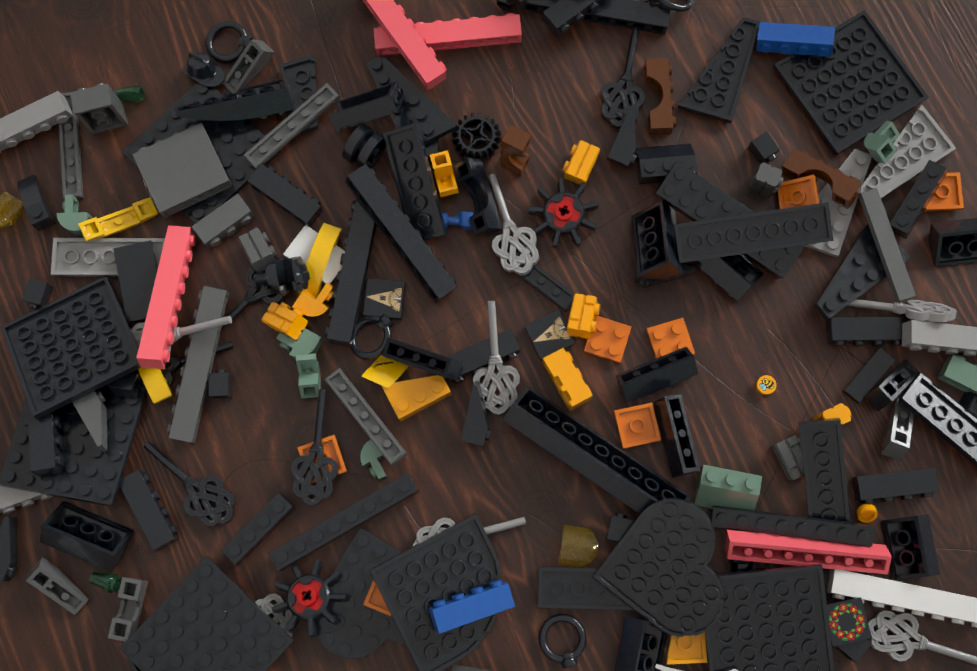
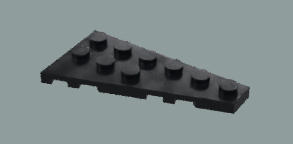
[678,17,760,123]
[366,55,459,146]
[814,224,910,321]

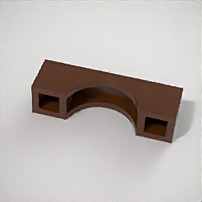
[644,58,676,135]
[500,124,531,176]
[782,149,862,209]

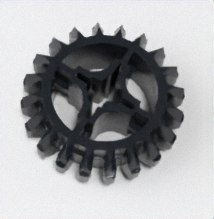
[452,112,501,161]

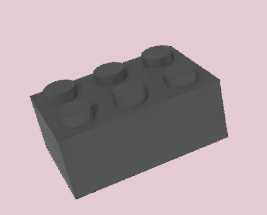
[70,83,128,134]

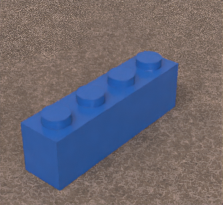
[757,22,835,57]
[428,580,515,634]

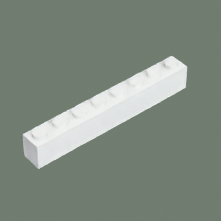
[826,569,977,628]

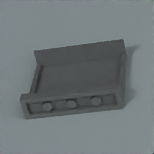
[132,122,233,218]

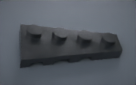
[279,55,318,134]

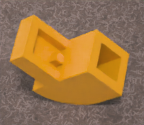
[430,150,459,197]
[292,282,334,317]

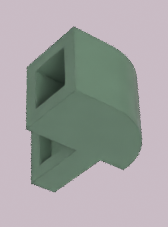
[864,120,900,164]
[57,195,93,236]
[276,328,324,359]
[296,353,321,399]
[360,439,387,481]

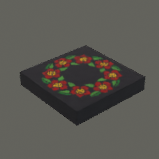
[827,597,872,647]

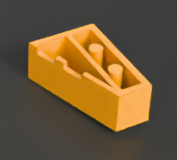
[542,348,593,412]
[381,375,451,422]

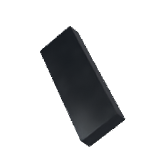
[843,348,895,403]

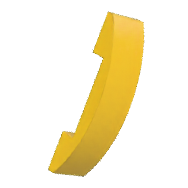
[78,197,158,242]
[298,223,342,297]
[138,368,172,404]

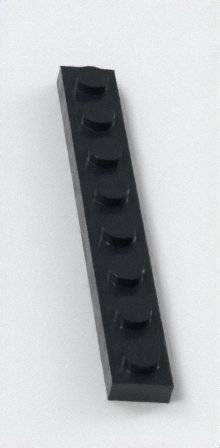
[711,505,875,547]

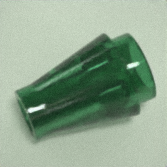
[115,84,145,103]
[90,572,122,593]

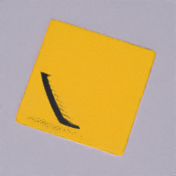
[362,355,409,388]

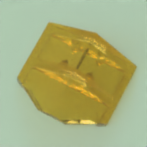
[0,192,24,228]
[559,525,598,568]

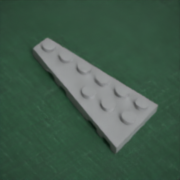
[859,105,956,199]
[804,149,872,258]

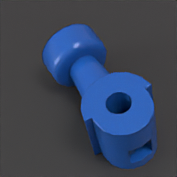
[442,211,474,230]

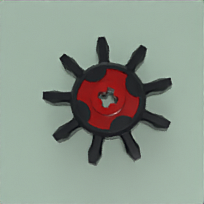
[528,178,599,249]
[271,559,348,637]

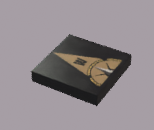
[363,278,405,320]
[524,310,575,360]

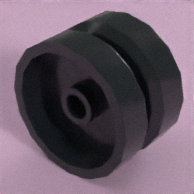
[342,123,386,168]

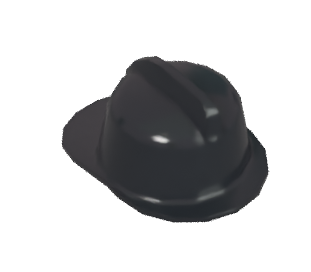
[183,52,225,87]

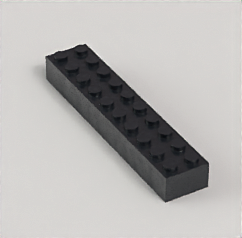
[503,386,691,514]

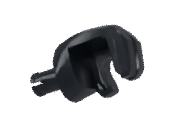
[253,256,310,296]

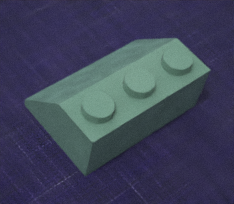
[694,465,762,510]

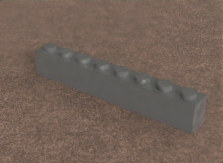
[167,286,229,443]

